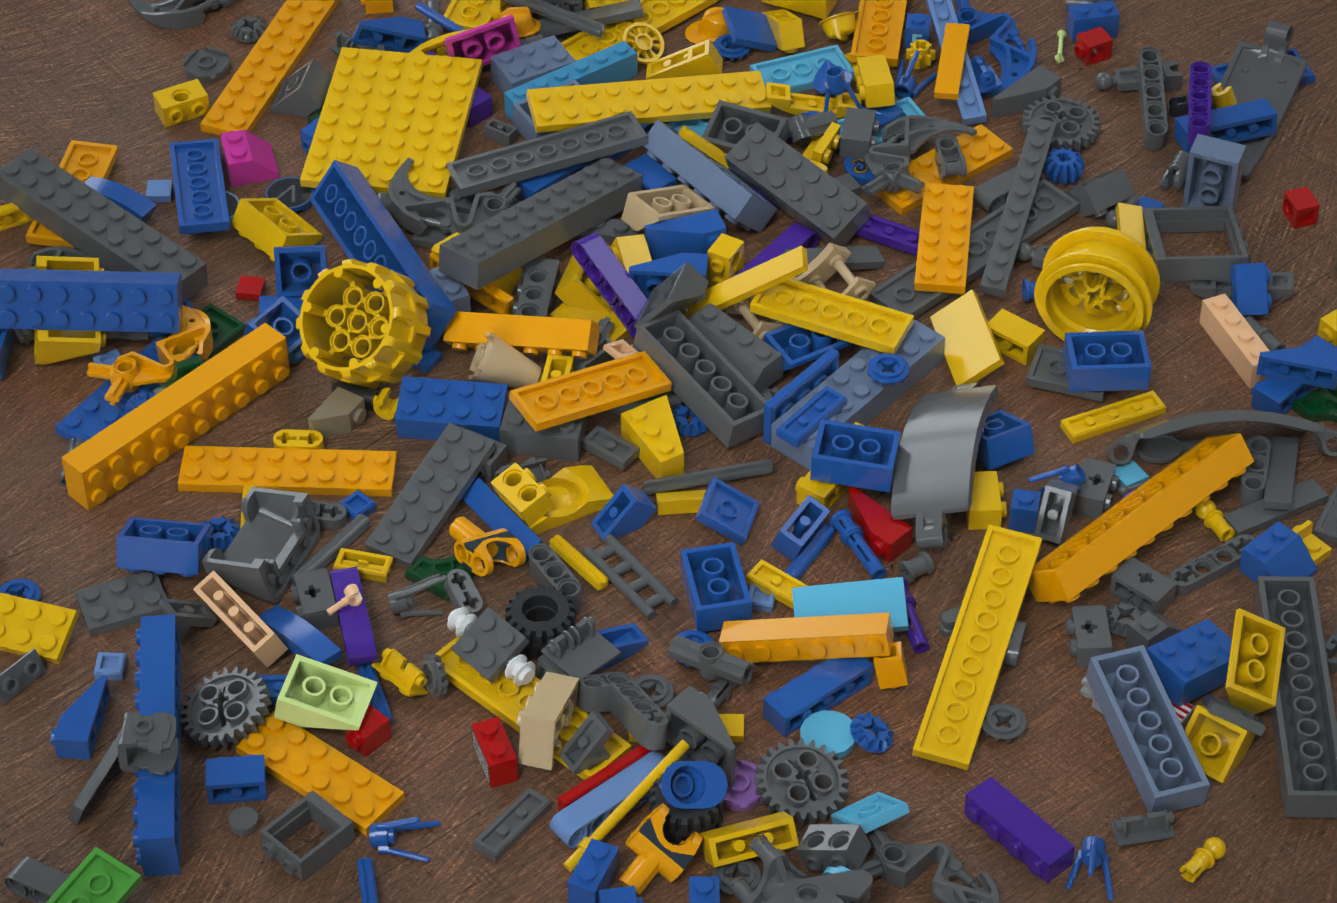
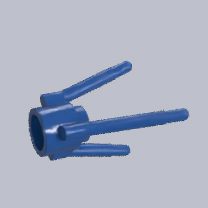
[894,50,937,99]
[1028,463,1087,493]
[369,817,441,863]
[1065,836,1114,901]

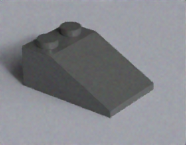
[634,261,709,329]
[666,686,735,788]

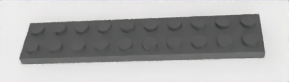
[868,179,1080,319]

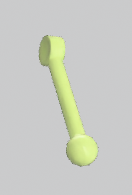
[1055,30,1066,64]

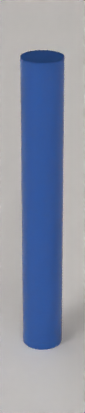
[414,1,466,32]

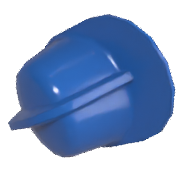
[659,761,728,809]

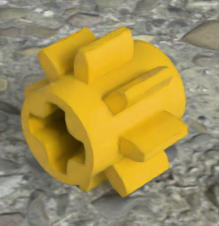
[906,40,936,69]

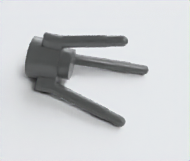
[387,573,448,619]

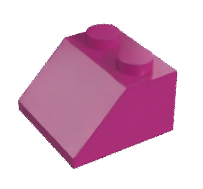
[220,130,280,187]

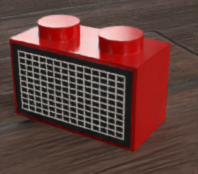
[471,717,518,788]

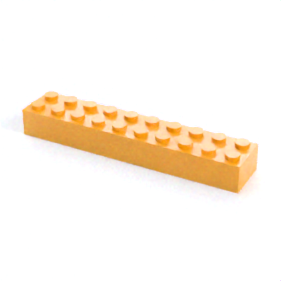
[61,323,290,511]
[1028,433,1254,604]

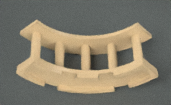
[723,243,876,341]

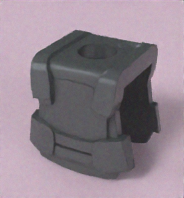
[118,712,178,776]

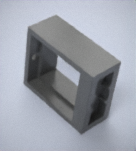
[260,791,355,882]

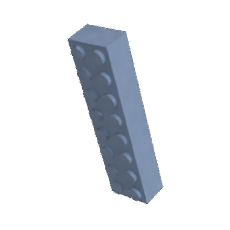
[771,320,945,470]

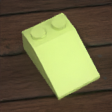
[274,654,378,731]

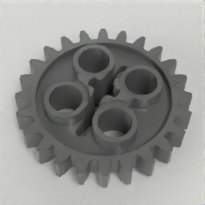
[1021,94,1101,152]
[179,667,272,750]
[754,738,849,827]

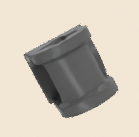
[935,134,967,180]

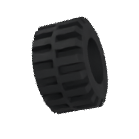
[505,585,576,659]
[649,774,723,845]

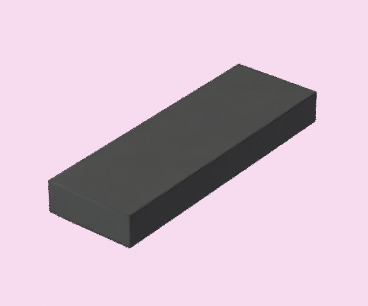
[472,788,552,863]

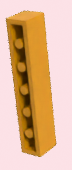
[443,311,600,359]
[719,612,894,663]

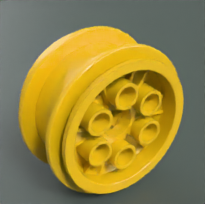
[1034,227,1160,341]

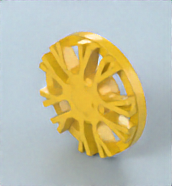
[621,22,664,65]

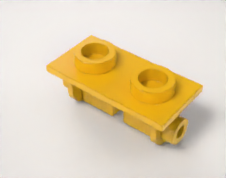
[371,648,428,697]

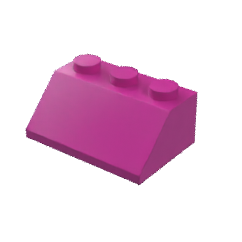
[443,15,521,66]

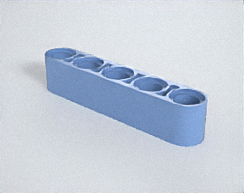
[549,750,665,848]

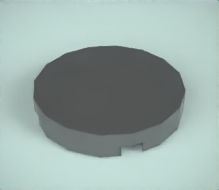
[183,47,231,83]

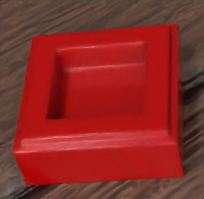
[235,276,266,301]

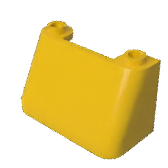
[34,256,106,365]

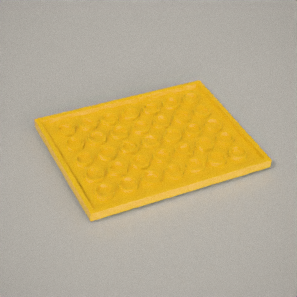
[300,47,483,198]

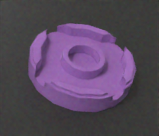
[723,760,762,811]

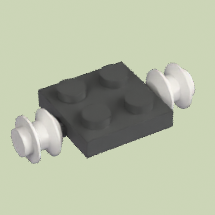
[447,607,536,686]

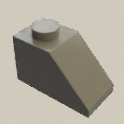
[308,387,366,438]

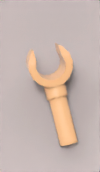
[326,584,362,616]

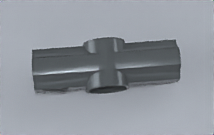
[668,635,754,686]

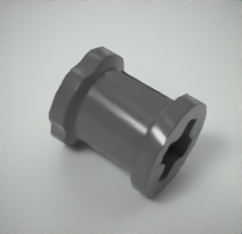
[898,551,935,584]

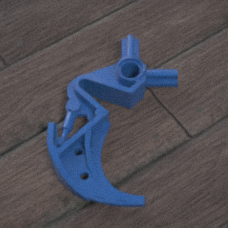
[932,0,1037,98]

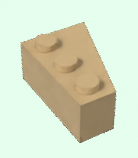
[517,671,579,770]

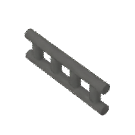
[582,534,679,620]

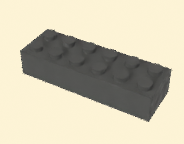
[725,122,871,247]
[633,309,767,448]

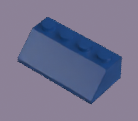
[764,324,853,371]

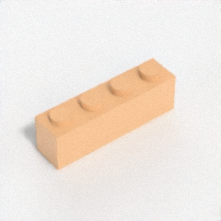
[1199,294,1269,389]
[193,570,288,668]

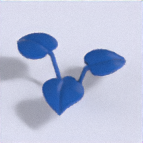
[799,60,903,127]

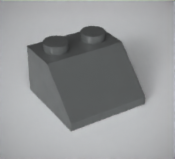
[270,58,333,117]
[1064,167,1135,218]

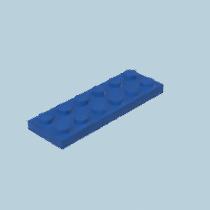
[169,139,230,235]
[55,336,196,444]

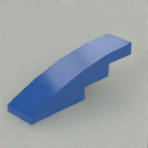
[258,605,342,665]

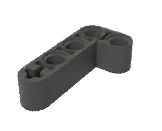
[577,672,669,750]

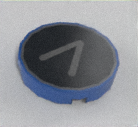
[265,177,314,214]

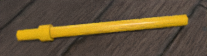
[563,740,690,872]

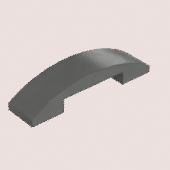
[1190,272,1294,301]

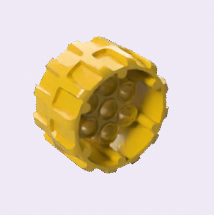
[296,258,431,389]

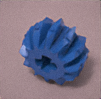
[1043,147,1084,187]

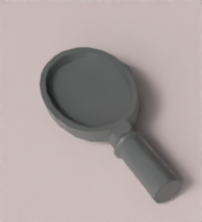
[1136,433,1203,463]

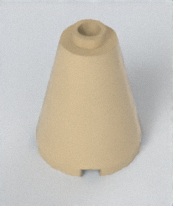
[468,331,543,389]

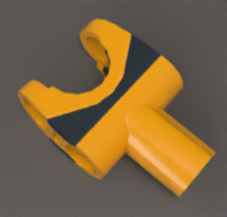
[449,517,526,576]
[618,803,703,897]

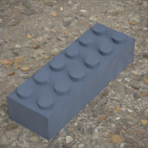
[643,120,777,233]
[1086,645,1210,813]

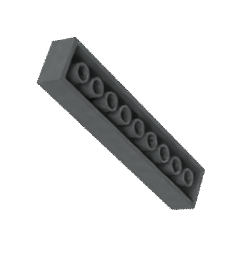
[0,148,208,304]
[439,158,643,290]
[1254,576,1337,818]

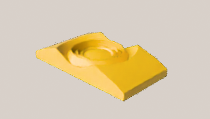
[529,465,614,535]

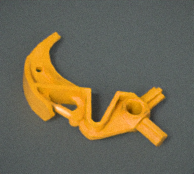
[87,305,213,406]

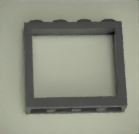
[1142,206,1251,281]

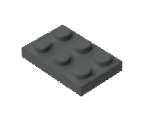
[1026,344,1106,402]
[75,570,167,637]

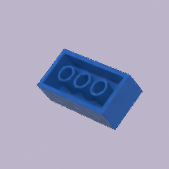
[395,376,509,442]

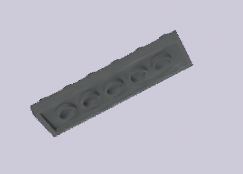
[365,423,496,568]

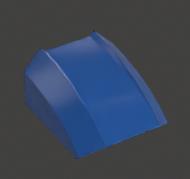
[243,295,305,364]

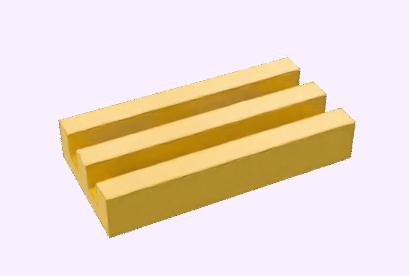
[333,548,394,583]

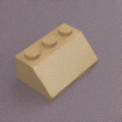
[621,184,715,232]

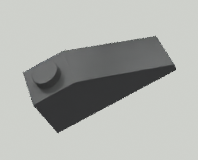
[991,65,1062,118]

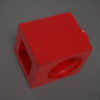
[1074,27,1113,66]
[1282,187,1320,229]

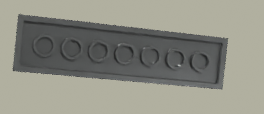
[446,111,648,197]

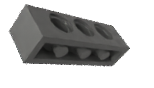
[513,258,560,317]

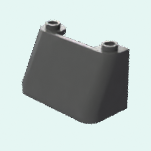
[202,487,320,603]

